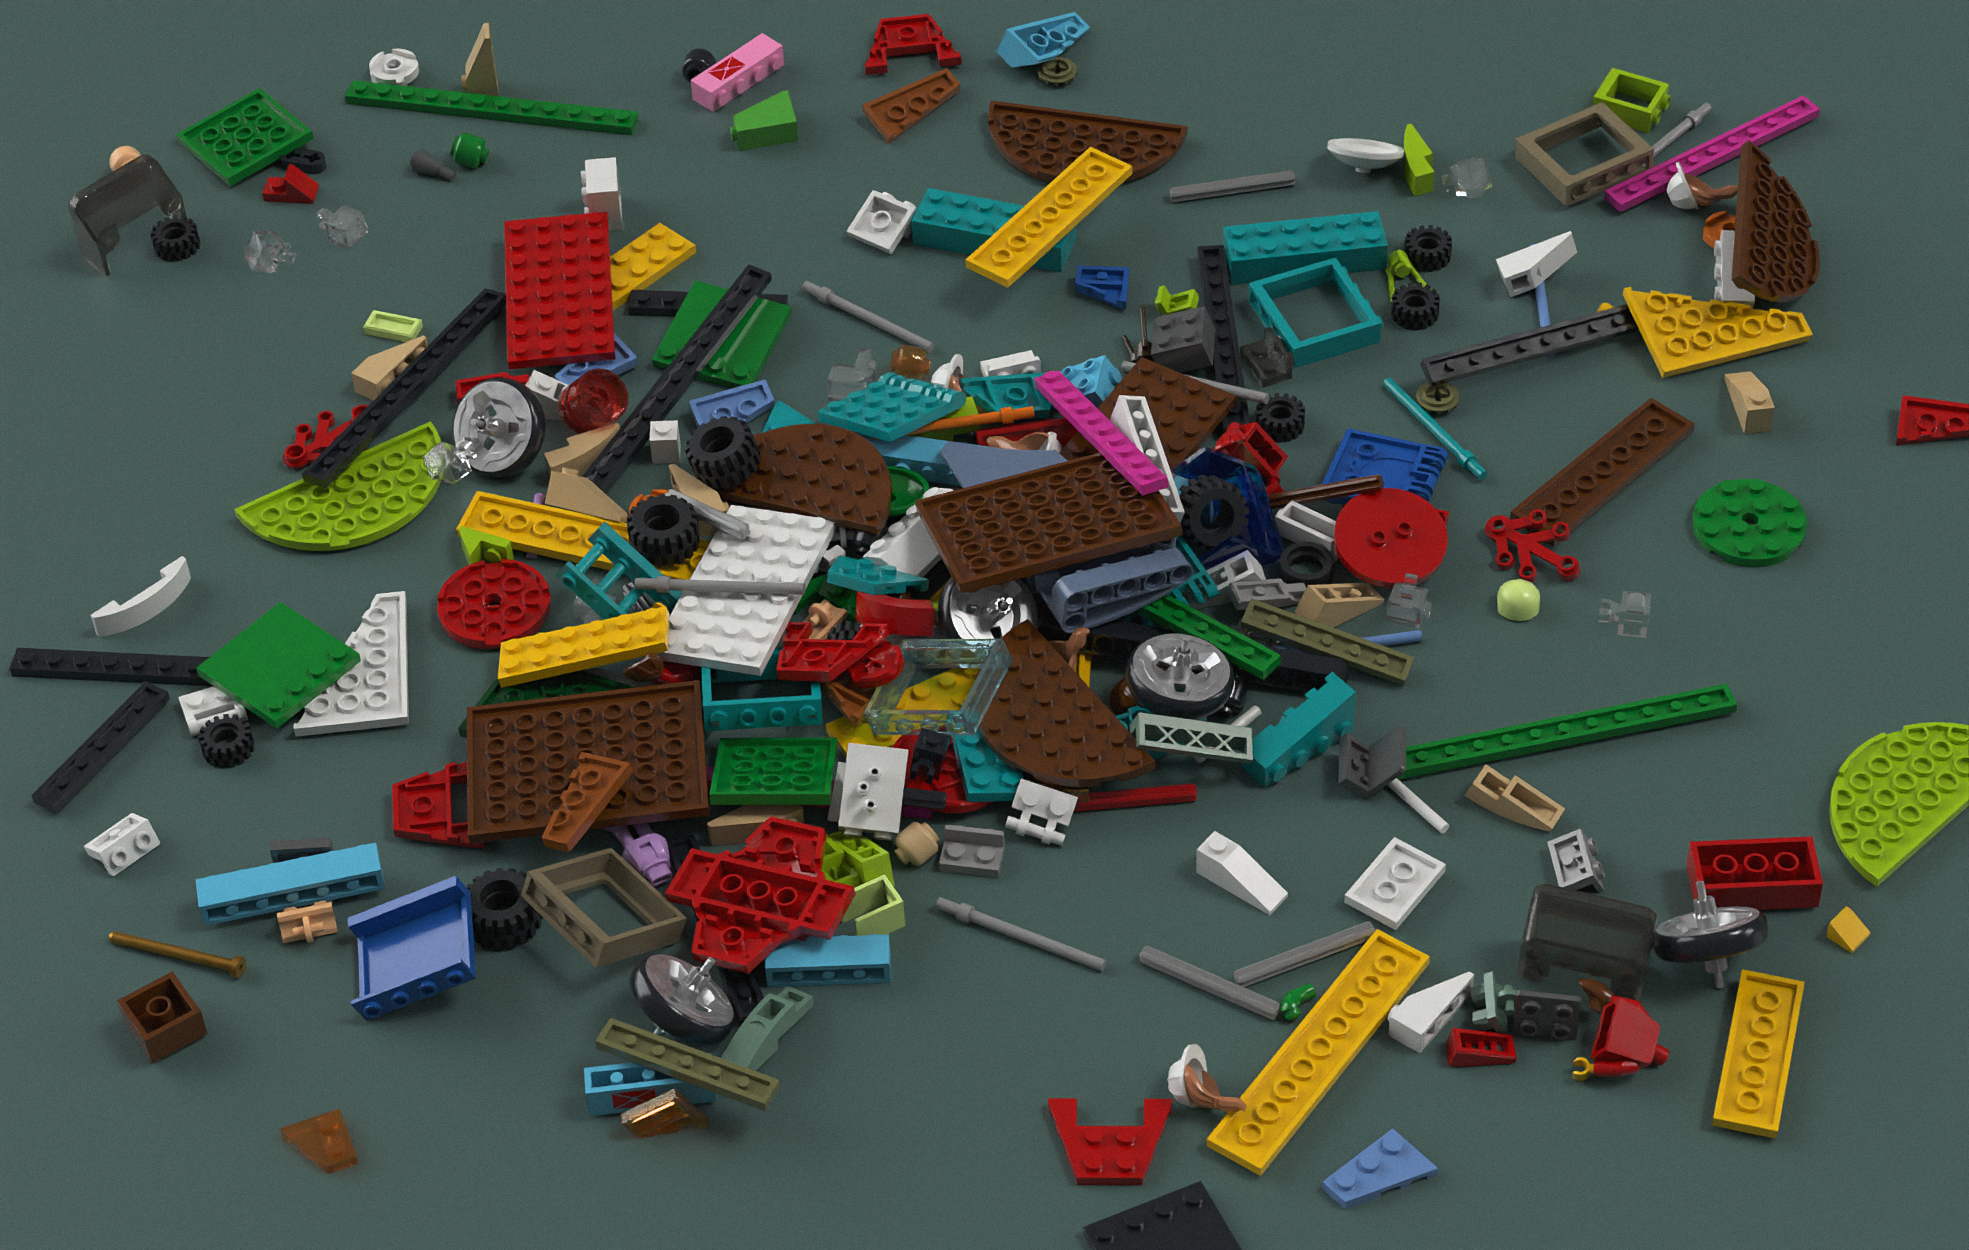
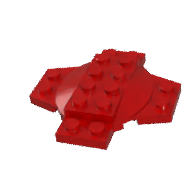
[665,816,856,974]

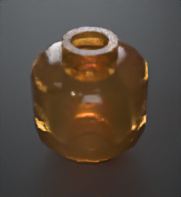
[890,345,931,380]

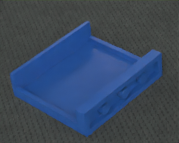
[348,876,476,1021]

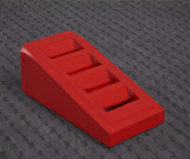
[1446,1028,1517,1067]

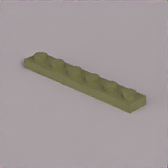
[1240,598,1414,686]
[595,1018,780,1111]

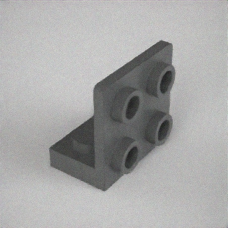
[1513,990,1581,1040]

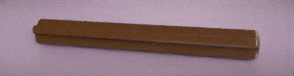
[1251,474,1384,512]

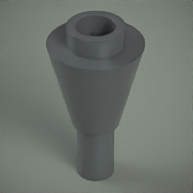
[410,149,456,181]

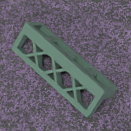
[1130,712,1253,764]

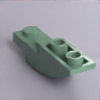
[721,986,814,1071]

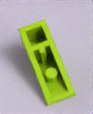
[828,830,895,886]

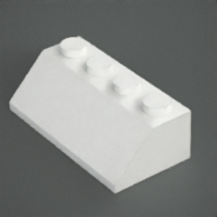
[863,487,954,577]

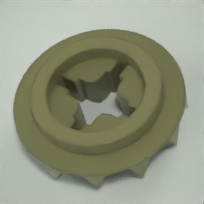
[1037,57,1077,87]
[1416,382,1460,415]

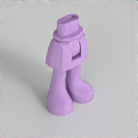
[603,823,673,887]

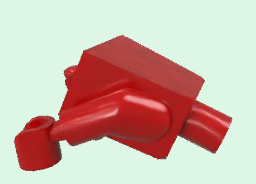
[1209,422,1288,494]

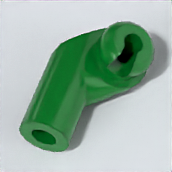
[1280,983,1316,1021]

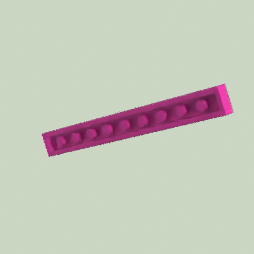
[1604,95,1820,212]
[1034,371,1169,495]

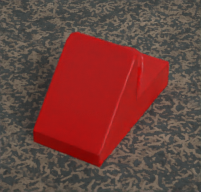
[262,164,319,204]

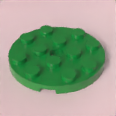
[1692,478,1807,567]

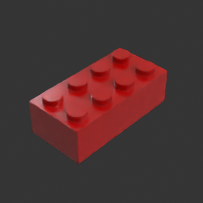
[1686,836,1823,910]

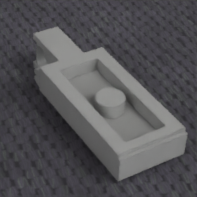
[1227,579,1306,610]

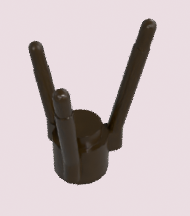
[1122,306,1154,363]

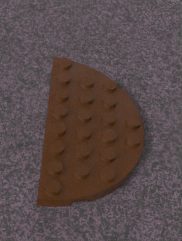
[988,100,1188,182]
[1731,140,1820,302]
[710,424,893,535]
[973,619,1156,787]

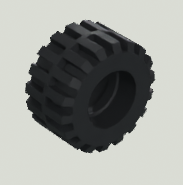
[685,416,761,490]
[1179,475,1249,551]
[627,494,700,568]
[466,868,543,950]

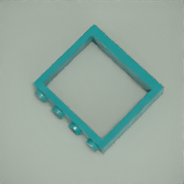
[1248,257,1383,369]
[701,648,822,731]

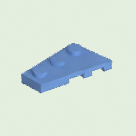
[555,333,638,391]
[689,379,774,429]
[1322,1128,1438,1209]

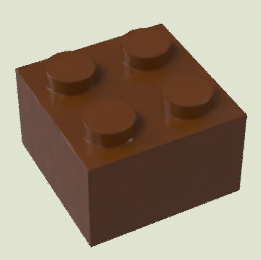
[117,971,208,1063]

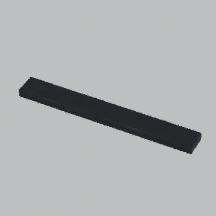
[667,834,764,1026]

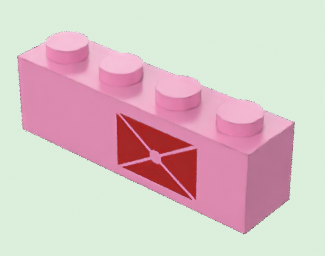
[691,33,784,112]

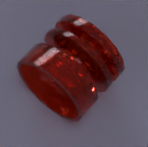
[559,368,628,434]

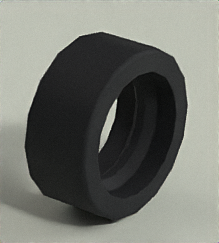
[1279,541,1333,588]

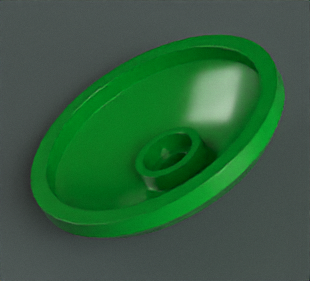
[887,466,929,517]

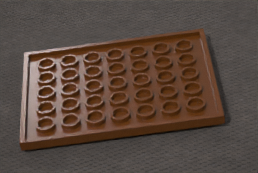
[915,453,1183,594]
[467,680,710,844]

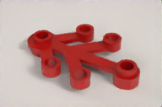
[283,405,368,469]
[1485,509,1581,582]

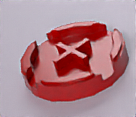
[847,640,905,688]

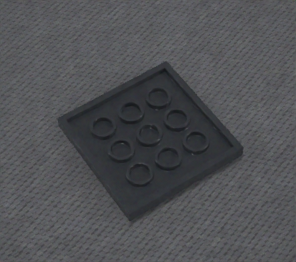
[1083,1181,1241,1250]

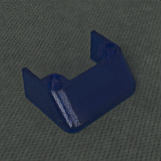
[1172,446,1284,568]

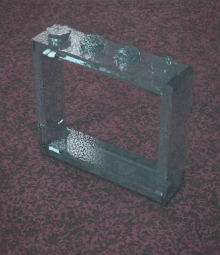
[863,639,1013,735]

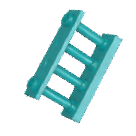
[555,522,683,620]

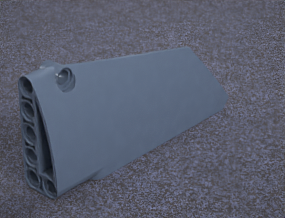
[940,441,1193,633]

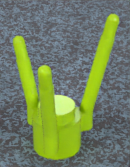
[1385,250,1431,303]

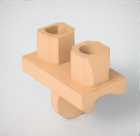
[803,599,848,640]
[277,900,338,944]

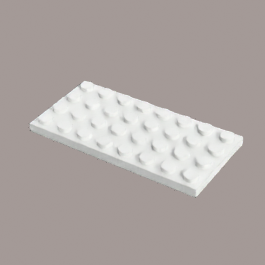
[657,505,837,676]

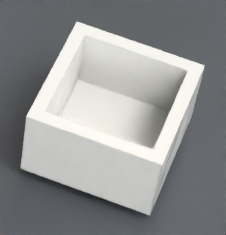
[581,157,623,231]

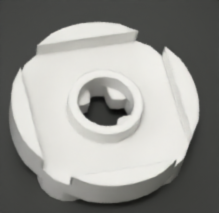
[369,49,420,86]

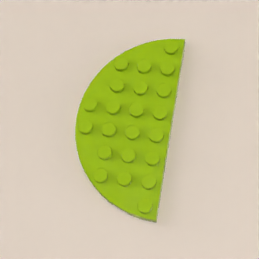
[234,421,444,551]
[1829,722,1969,887]

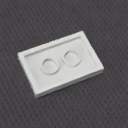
[1344,837,1446,930]

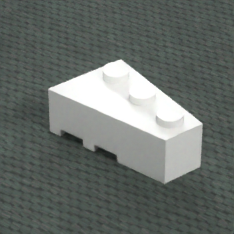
[1714,230,1755,309]

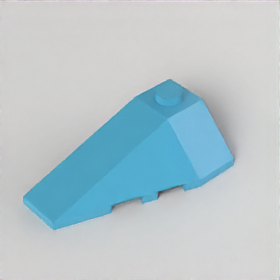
[996,12,1090,67]

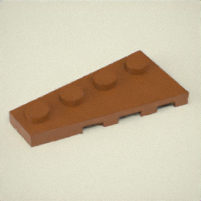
[862,68,960,144]
[542,752,633,853]

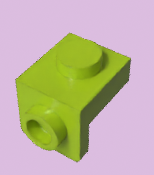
[1155,285,1199,315]

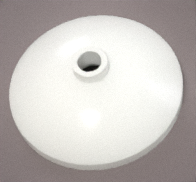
[1327,138,1404,173]

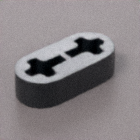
[279,148,327,175]

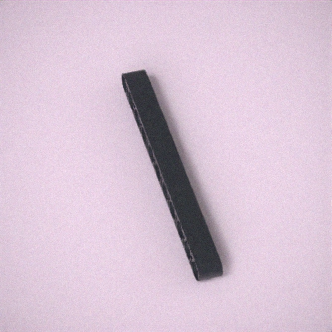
[1036,609,1350,692]

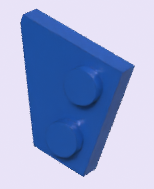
[1075,265,1130,309]

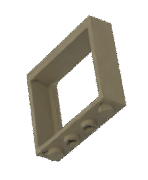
[1515,102,1654,206]
[521,848,687,968]

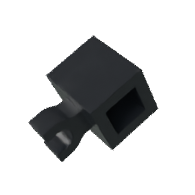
[910,728,950,784]

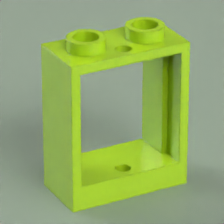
[1593,68,1671,133]

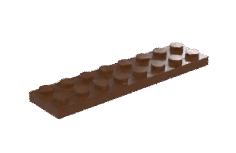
[1510,398,1695,547]

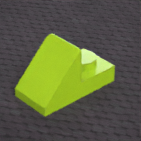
[459,526,514,565]

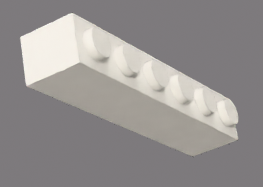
[1110,395,1185,523]

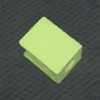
[841,874,905,936]

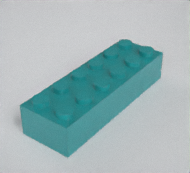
[912,188,1077,272]
[1223,211,1388,285]

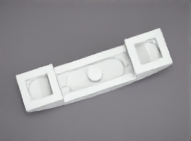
[91,556,191,637]

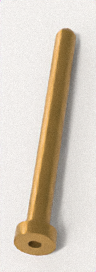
[108,931,246,978]

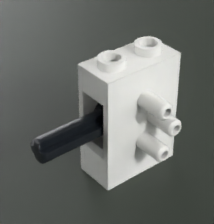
[838,743,947,840]

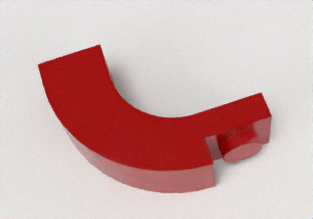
[855,591,935,636]

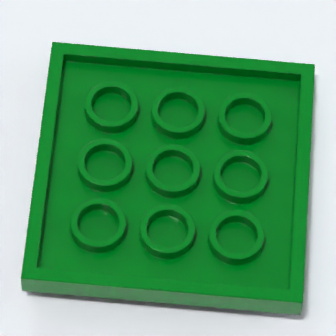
[176,88,314,186]
[652,280,792,388]
[196,602,361,729]
[709,738,837,805]

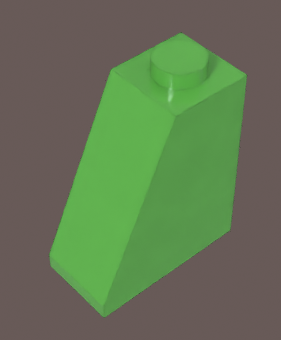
[730,90,799,151]

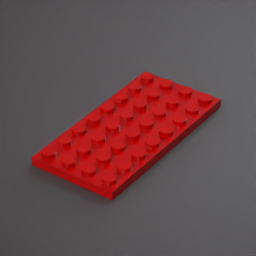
[504,212,616,370]

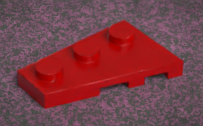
[1896,395,1969,445]

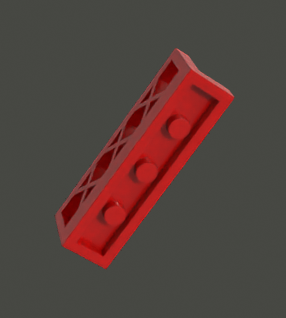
[973,417,1078,447]

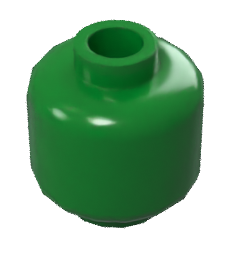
[450,133,489,169]

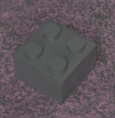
[1151,306,1216,373]

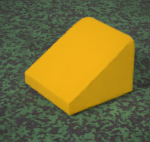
[1826,906,1871,953]

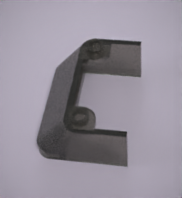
[68,154,188,277]

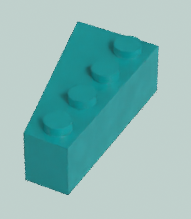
[1242,672,1356,788]

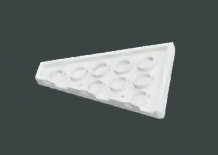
[294,591,409,737]

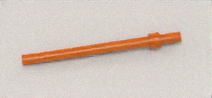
[871,406,1034,440]

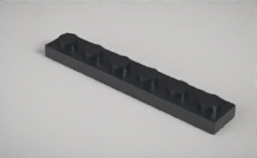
[628,290,789,317]
[31,681,170,814]

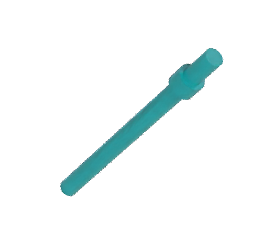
[1383,377,1488,480]

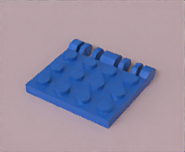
[1322,428,1448,505]

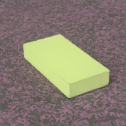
[363,310,423,342]

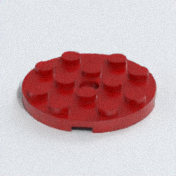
[437,559,551,649]

